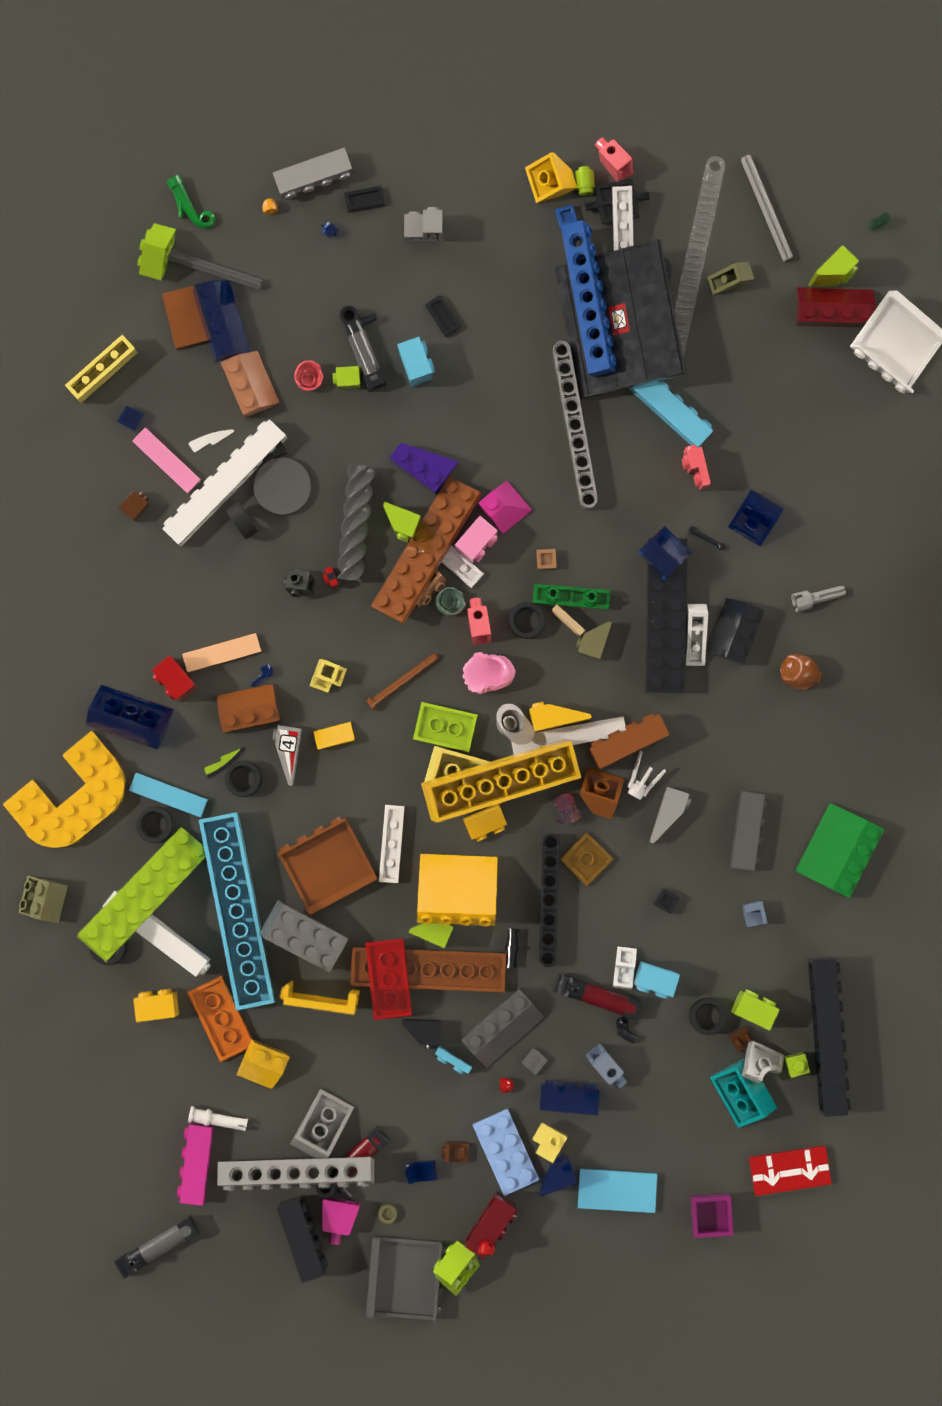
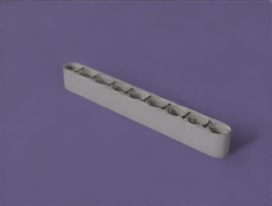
[553,341,597,510]

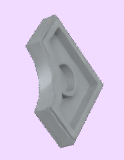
[742,1040,785,1083]

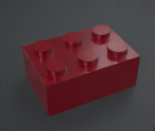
[464,1192,517,1259]

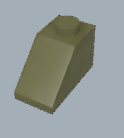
[707,261,755,295]
[575,622,612,660]

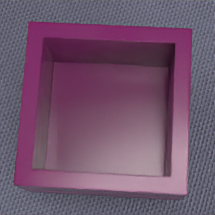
[690,1193,733,1238]

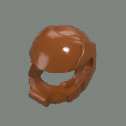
[780,654,822,690]

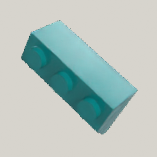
[710,1059,777,1128]

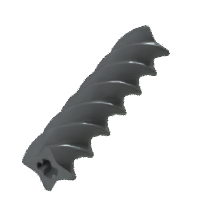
[337,465,375,582]

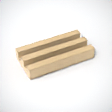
[552,605,585,636]

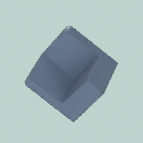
[742,901,767,927]

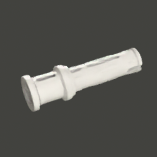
[188,1106,248,1131]

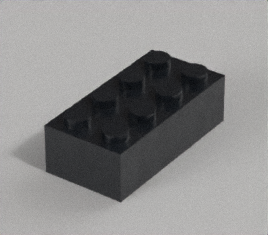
[277,1195,328,1283]

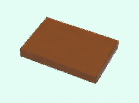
[162,284,213,350]

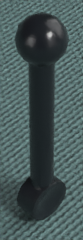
[689,526,725,550]

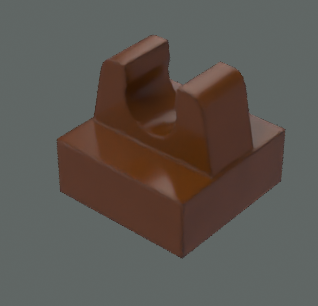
[728,1026,754,1053]

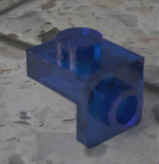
[405,1160,438,1184]

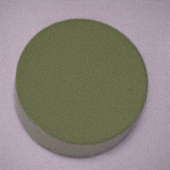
[378,1203,398,1224]

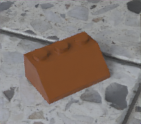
[217,684,281,733]

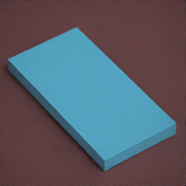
[578,1168,657,1213]

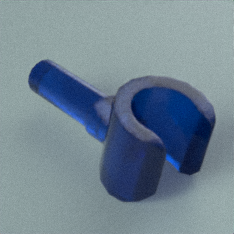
[250,664,273,687]

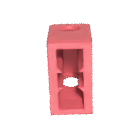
[595,138,634,182]
[467,598,492,646]

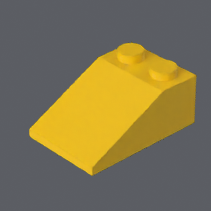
[529,702,592,732]

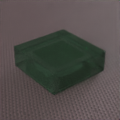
[868,212,891,231]

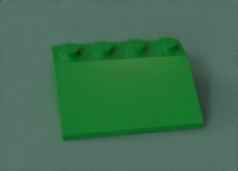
[795,803,884,898]

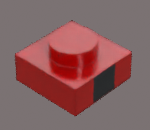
[323,566,339,588]

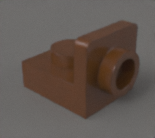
[441,1141,469,1163]

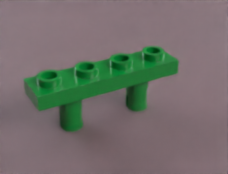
[533,584,611,610]

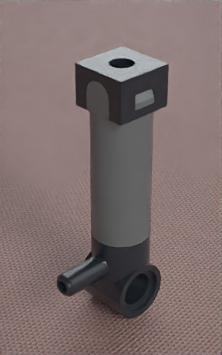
[340,305,386,392]
[114,1216,200,1278]

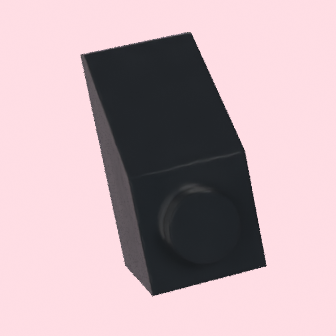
[402,1019,441,1049]

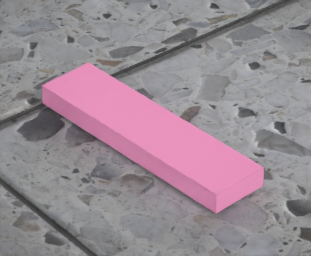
[132,428,201,494]

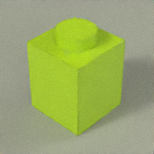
[333,366,361,390]
[784,1052,810,1078]

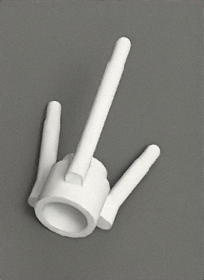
[627,750,666,800]

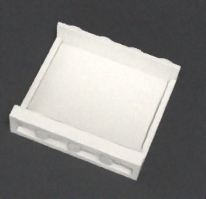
[850,291,942,394]

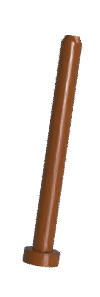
[366,653,439,711]

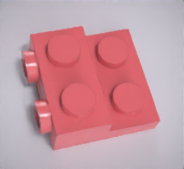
[681,445,711,491]

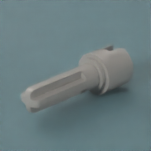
[791,586,846,612]

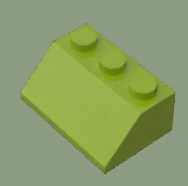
[808,245,859,287]

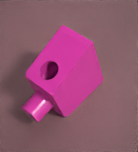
[322,1198,360,1245]

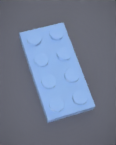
[472,1108,539,1196]

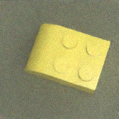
[424,746,490,782]

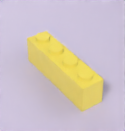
[65,335,138,403]

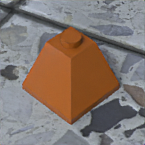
[580,767,624,819]

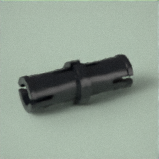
[504,929,520,968]

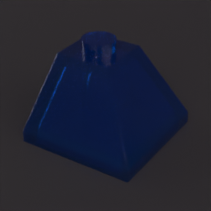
[539,1155,577,1197]

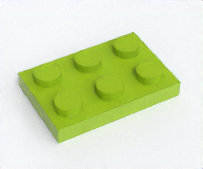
[413,702,478,752]

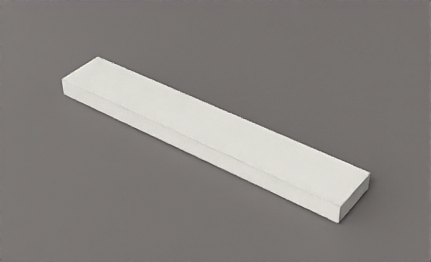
[511,716,626,755]

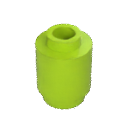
[575,166,595,196]

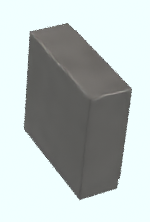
[521,1048,548,1075]

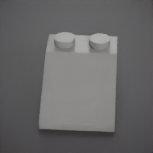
[290,1089,354,1159]

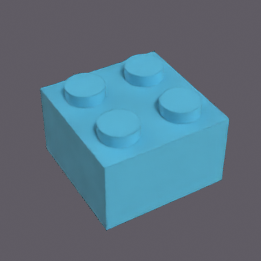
[397,337,435,387]
[633,961,680,999]

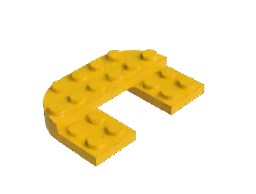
[3,731,126,848]

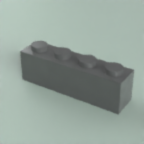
[730,791,767,871]

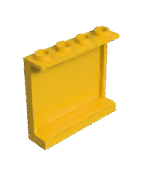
[417,854,498,926]
[281,980,360,1015]

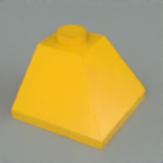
[525,152,577,203]

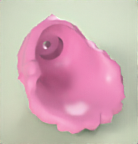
[462,652,516,694]

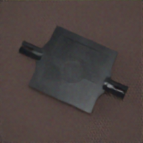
[585,179,650,224]

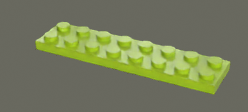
[77,827,206,962]

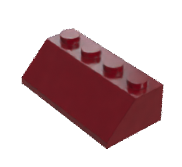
[796,287,876,328]

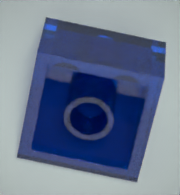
[728,489,784,547]
[638,526,692,580]

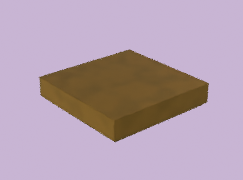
[559,832,614,886]

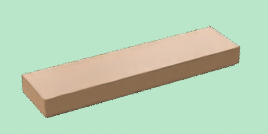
[182,633,261,673]

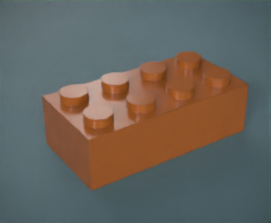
[588,712,670,770]

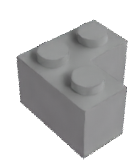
[404,207,443,242]

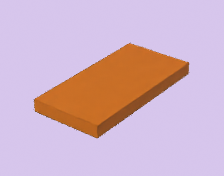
[187,975,253,1062]

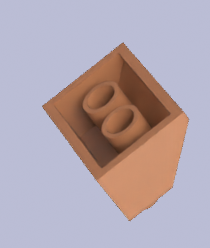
[221,351,280,418]

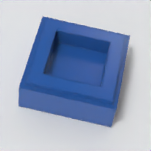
[555,204,578,229]

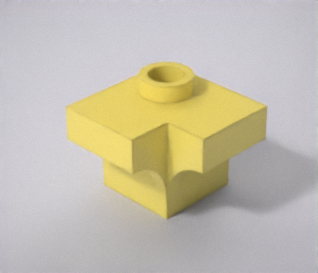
[310,659,347,693]
[532,1122,567,1163]

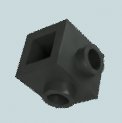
[284,569,315,598]

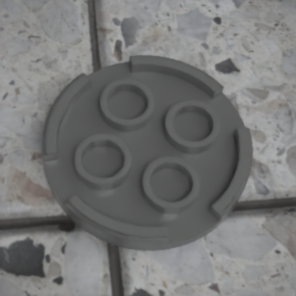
[254,458,311,515]

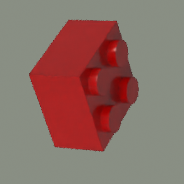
[152,655,198,702]

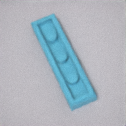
[129,773,208,817]

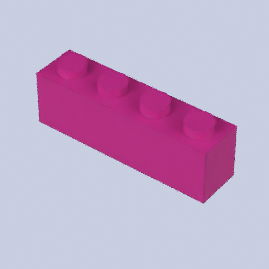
[177,1123,214,1206]

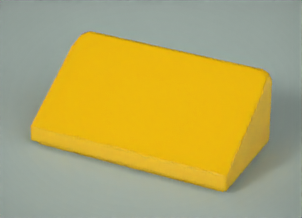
[313,722,355,750]

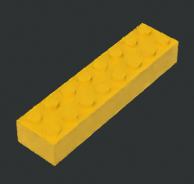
[421,739,581,823]

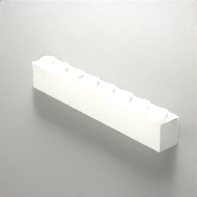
[162,419,287,546]

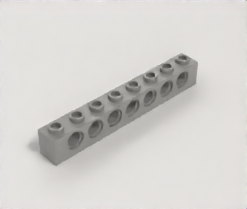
[217,1157,374,1191]

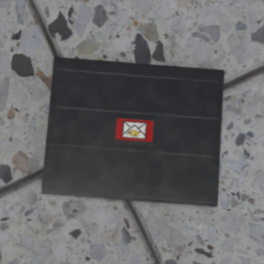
[555,239,686,400]

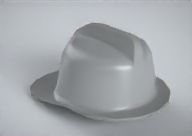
[496,704,534,745]

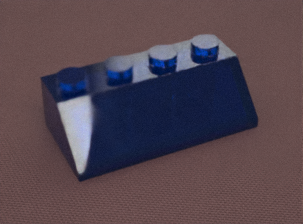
[192,280,251,363]
[85,685,173,750]

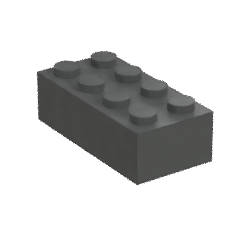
[259,900,348,973]

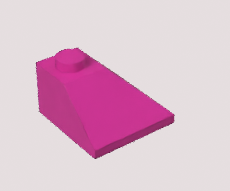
[478,481,532,534]

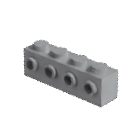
[273,147,353,199]

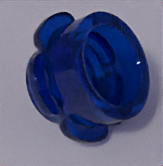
[321,221,339,238]

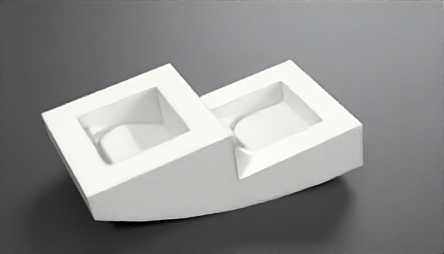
[613,946,637,990]

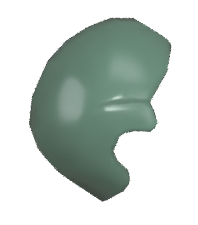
[436,587,466,616]

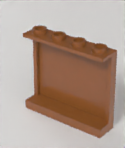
[277,817,378,915]

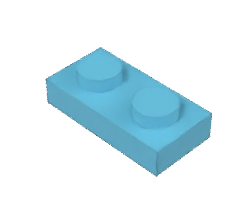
[435,1046,472,1074]

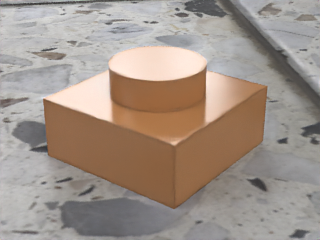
[536,549,557,570]

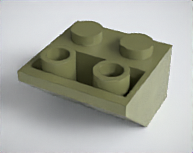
[18,875,68,923]

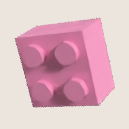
[455,516,498,564]

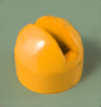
[262,198,278,214]

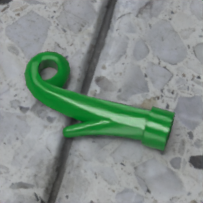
[166,175,215,229]

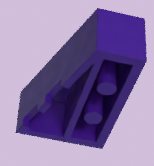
[389,443,458,495]

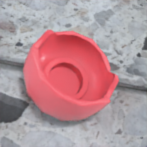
[294,360,323,392]

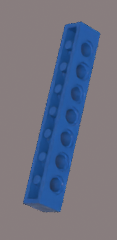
[561,220,616,377]

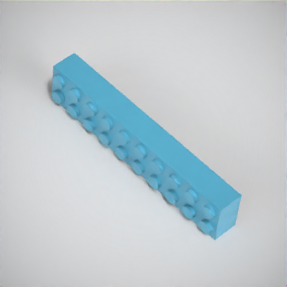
[199,812,276,1011]

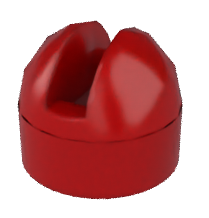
[500,1078,514,1094]
[478,1240,494,1256]

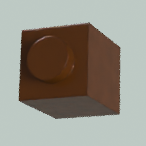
[119,490,150,522]

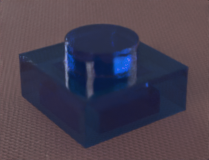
[117,405,144,431]

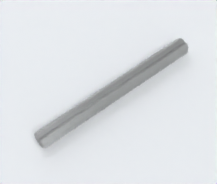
[741,155,793,261]

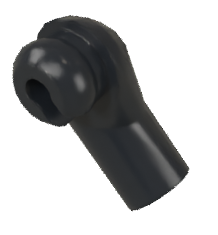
[616,1017,637,1044]

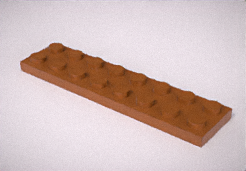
[371,477,482,624]
[350,947,506,992]

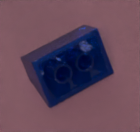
[539,1080,599,1115]

